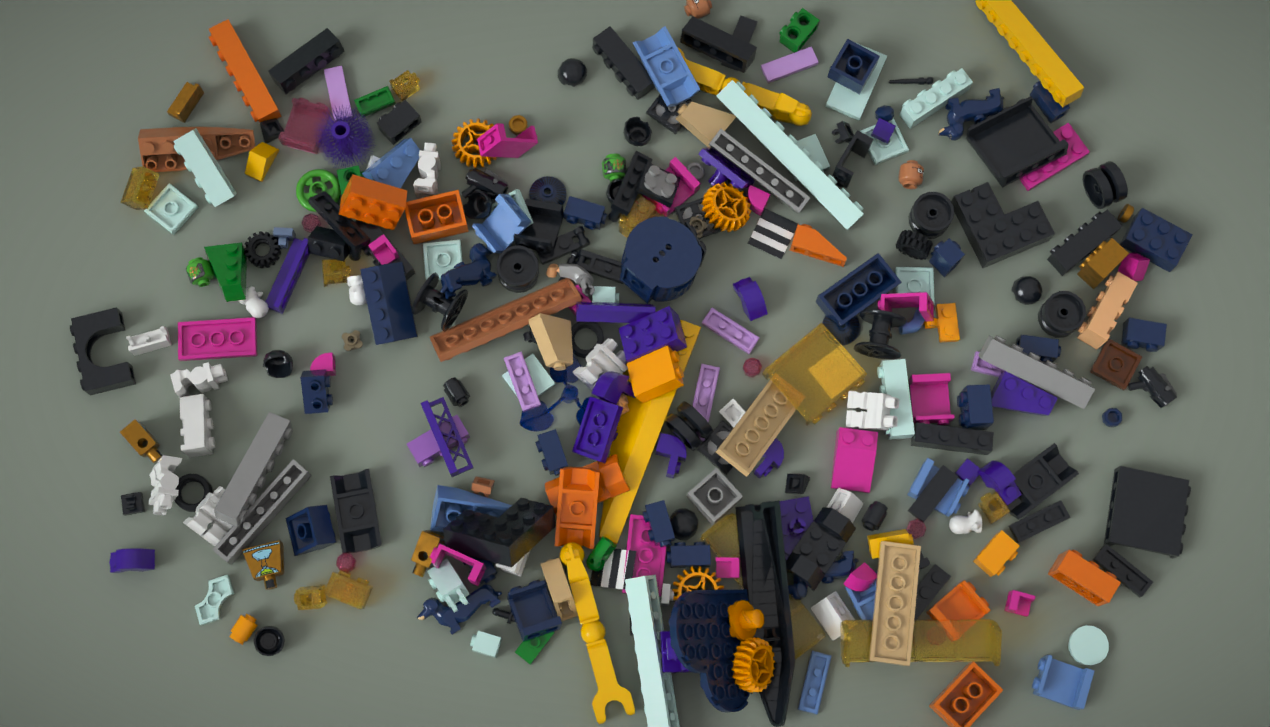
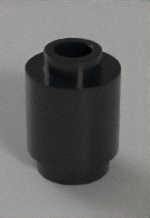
[443,377,470,407]
[861,501,888,531]

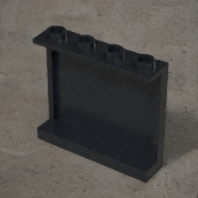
[966,96,1069,188]
[1104,466,1191,559]

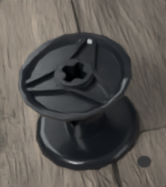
[412,272,468,332]
[853,310,907,359]

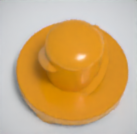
[728,600,764,641]

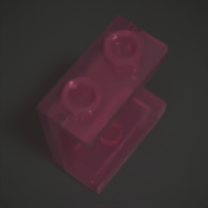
[279,98,331,154]

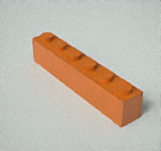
[209,19,282,122]

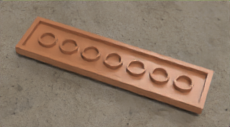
[429,278,582,362]

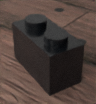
[377,100,422,145]
[308,226,350,262]

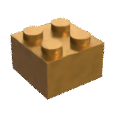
[1077,238,1129,290]

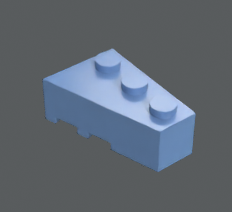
[362,138,420,188]

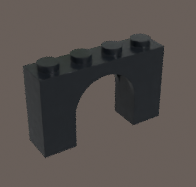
[70,307,136,396]

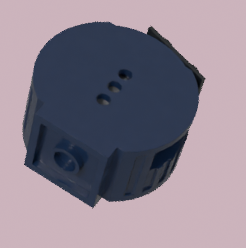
[620,216,707,304]

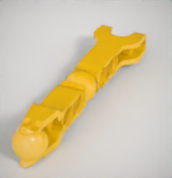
[677,47,812,126]
[559,542,635,724]

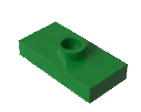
[354,86,396,118]
[515,632,555,665]

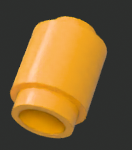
[229,613,258,645]

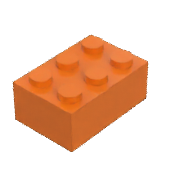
[339,174,407,230]
[405,190,469,244]
[1048,550,1121,606]
[929,661,1003,727]

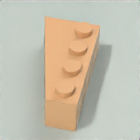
[1077,272,1138,350]

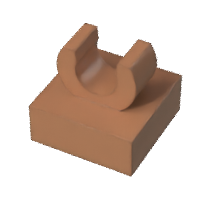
[471,476,495,498]

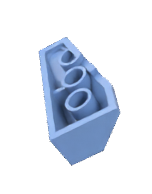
[430,485,512,532]

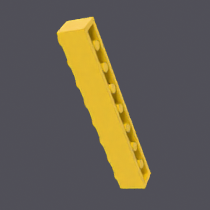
[975,0,1084,108]

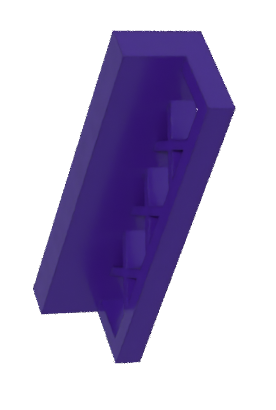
[266,238,310,314]
[576,301,656,323]
[420,397,473,477]

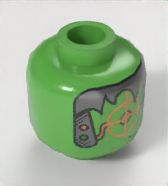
[602,153,627,182]
[186,257,214,287]

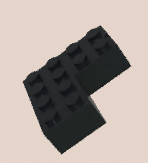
[951,182,1055,268]
[443,498,556,567]

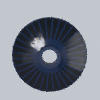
[529,176,566,206]
[822,316,860,346]

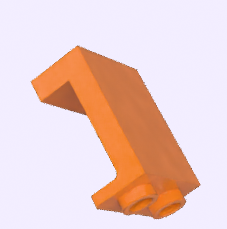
[926,580,991,642]

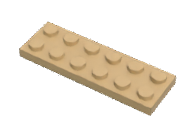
[716,373,805,477]
[869,541,921,666]

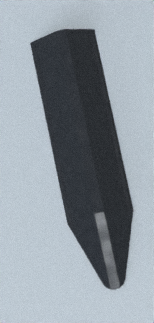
[735,501,795,727]

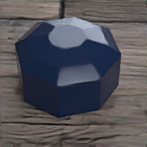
[875,105,894,122]
[1102,408,1122,427]

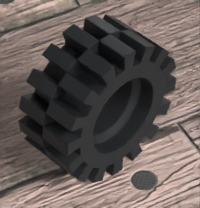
[895,230,933,260]
[244,231,281,268]

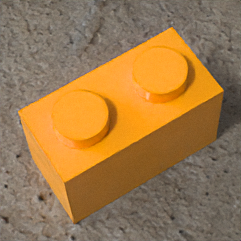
[973,530,1020,577]

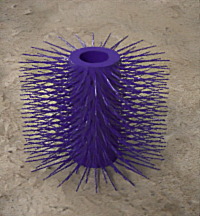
[313,104,376,169]

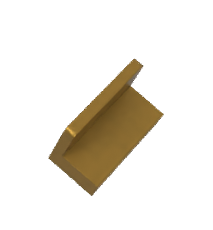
[167,82,204,123]

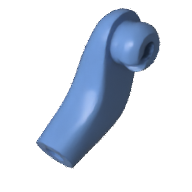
[898,307,925,335]

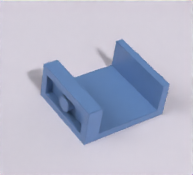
[472,194,532,253]
[907,458,969,517]
[1032,655,1095,710]

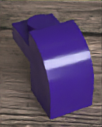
[733,277,768,321]
[592,371,635,405]
[655,432,687,478]
[754,438,784,479]
[978,460,1022,505]
[109,548,155,573]

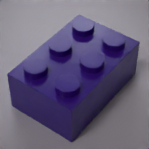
[618,306,687,362]

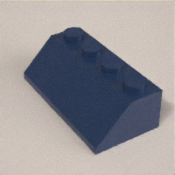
[815,253,902,326]
[360,262,418,345]

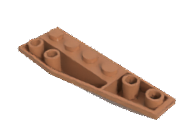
[138,127,256,173]

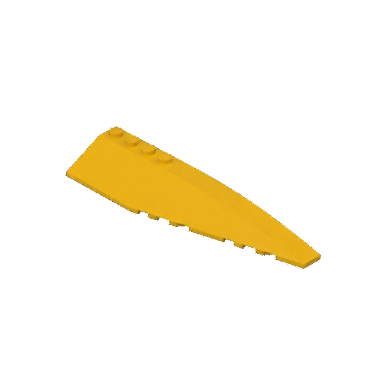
[599,320,701,544]

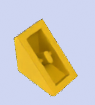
[245,142,279,182]

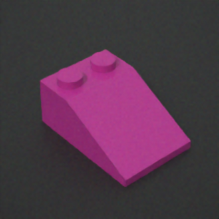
[831,427,878,493]

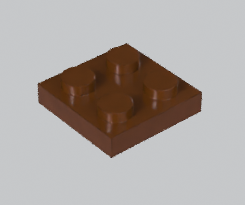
[1090,339,1142,391]

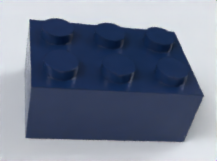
[1120,208,1193,272]

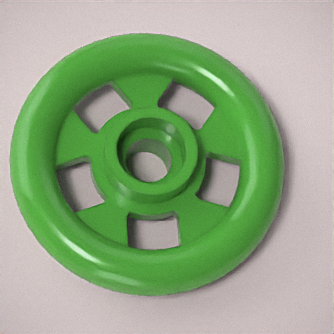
[296,169,341,212]

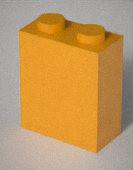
[627,345,684,403]

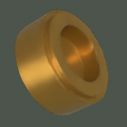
[509,115,528,135]
[1118,204,1134,223]

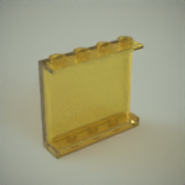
[762,323,867,426]

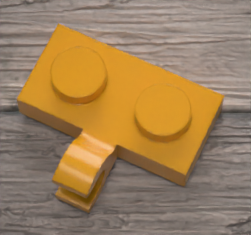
[924,303,960,343]

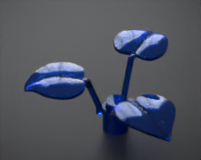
[519,356,590,432]

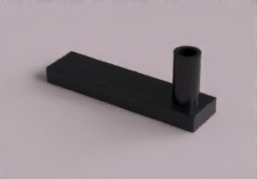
[608,151,653,222]
[309,191,371,261]

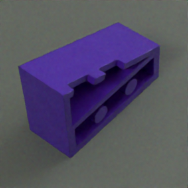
[991,371,1058,416]

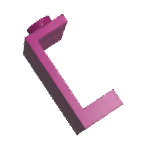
[477,123,538,158]
[642,157,701,217]
[878,292,934,322]
[909,373,955,426]
[430,544,486,586]

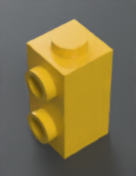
[867,529,914,559]

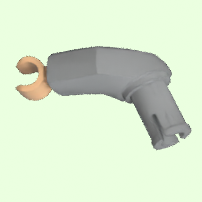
[546,263,595,296]

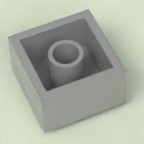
[686,467,743,526]

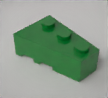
[204,242,247,302]

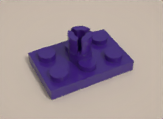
[698,147,755,189]
[572,397,623,463]
[780,496,814,561]

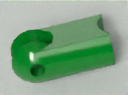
[586,536,617,571]

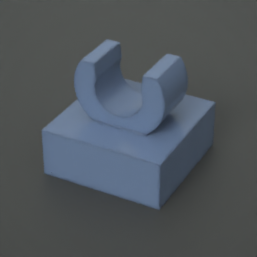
[273,227,296,249]

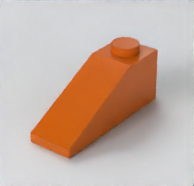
[789,224,847,267]

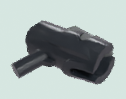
[461,168,508,199]
[1128,366,1177,408]

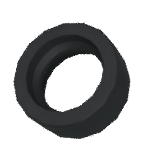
[571,322,604,358]
[174,474,213,512]

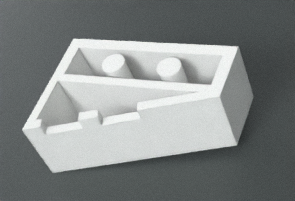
[180,394,215,458]

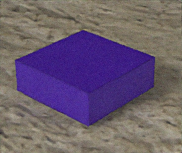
[871,118,896,144]
[955,458,980,486]

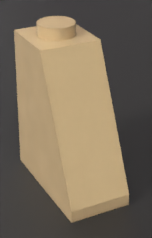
[675,102,736,147]
[529,313,573,371]
[541,558,578,621]

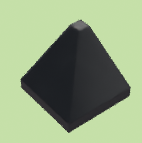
[260,118,285,143]
[785,474,810,494]

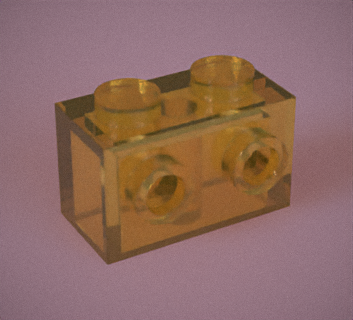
[120,166,160,210]
[618,196,656,238]
[324,570,373,609]

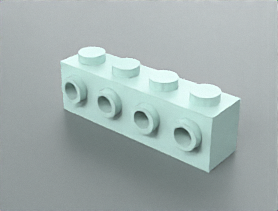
[899,68,973,129]
[173,128,237,207]
[877,359,915,440]

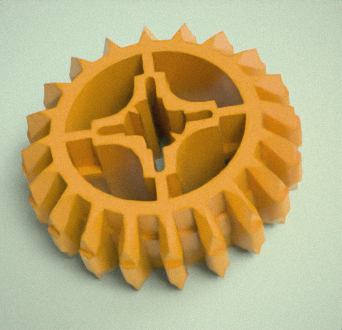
[452,118,497,168]
[701,182,751,233]
[672,566,724,601]
[731,637,776,693]

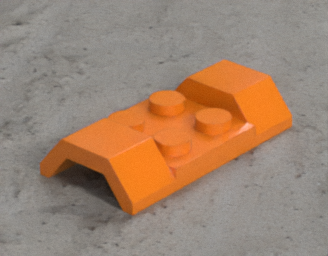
[545,454,630,516]
[554,467,600,549]

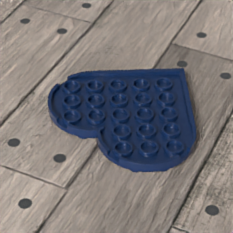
[668,589,753,713]

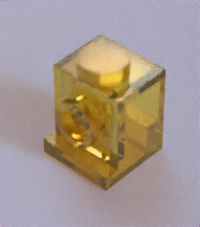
[389,70,420,102]
[322,259,350,287]
[978,492,1010,524]
[294,584,327,610]

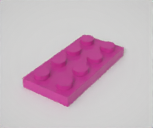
[1020,123,1090,191]
[178,317,257,361]
[622,514,666,597]

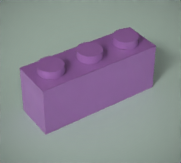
[406,414,470,467]

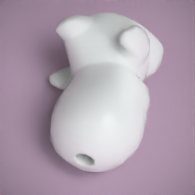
[347,275,367,305]
[239,286,269,318]
[949,509,982,534]

